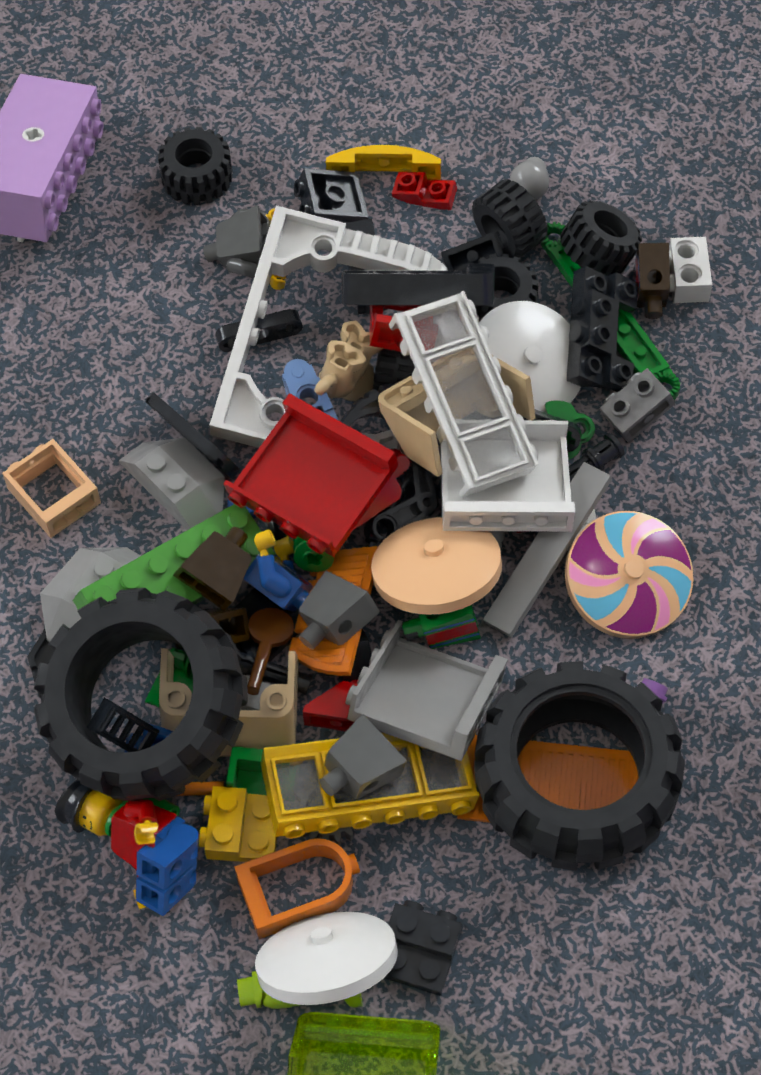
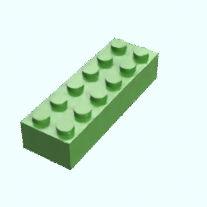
[72,504,275,610]

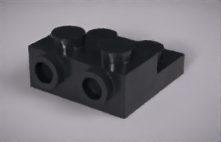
[294,168,369,223]
[384,900,462,996]

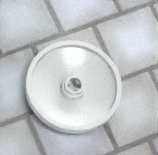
[479,301,581,421]
[255,912,398,1005]

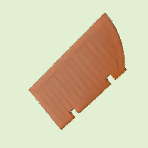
[288,546,378,676]

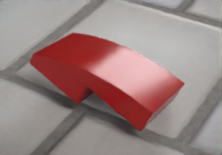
[392,172,457,210]

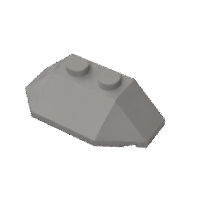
[119,437,225,530]
[40,547,141,642]

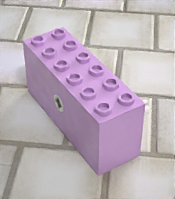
[0,74,104,242]

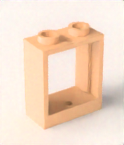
[2,439,101,538]

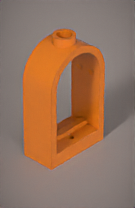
[234,838,360,939]

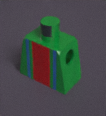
[402,605,481,649]

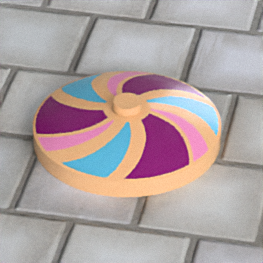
[565,511,693,639]

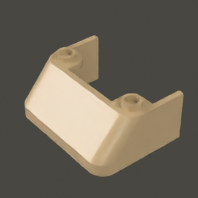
[378,347,536,477]
[159,648,299,757]

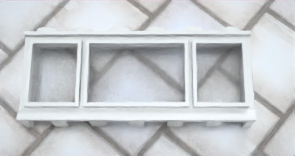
[389,291,538,497]

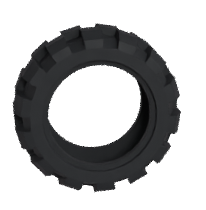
[474,661,685,871]

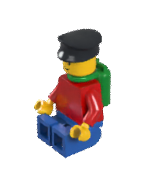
[54,779,199,916]

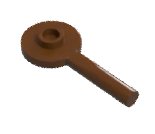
[247,608,294,695]

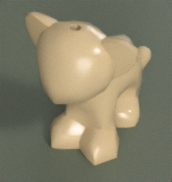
[314,320,383,402]

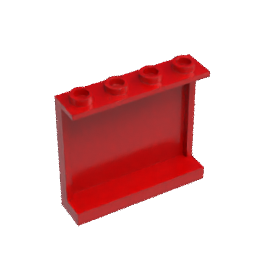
[223,393,399,557]

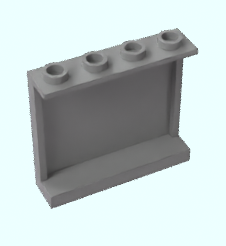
[346,620,508,761]

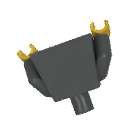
[203,205,286,290]

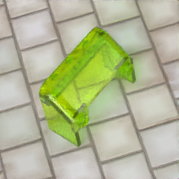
[287,1012,441,1075]

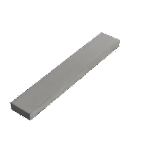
[483,462,612,638]

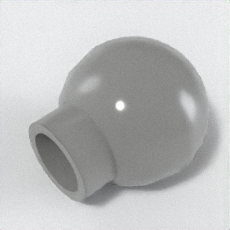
[510,157,549,200]

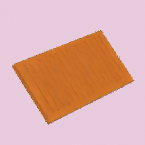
[457,735,639,823]

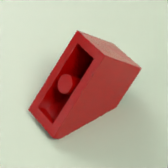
[303,680,358,731]

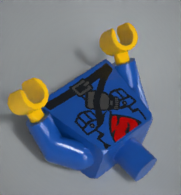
[244,530,313,612]

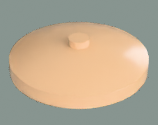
[371,517,502,615]

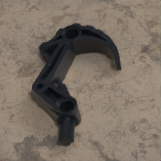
[340,383,438,547]

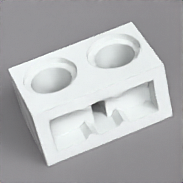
[669,237,712,303]

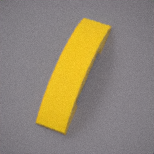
[326,145,441,180]

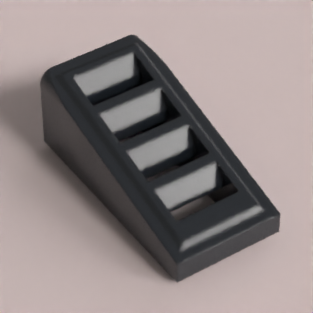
[87,697,160,752]

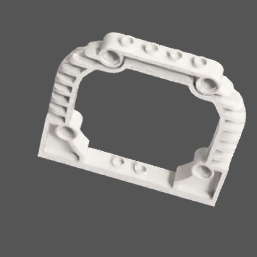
[209,206,448,452]

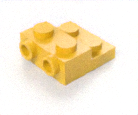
[199,786,277,862]

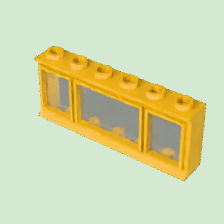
[261,733,479,838]

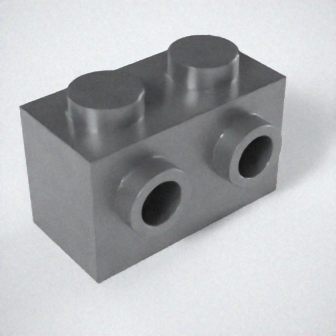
[600,368,676,443]

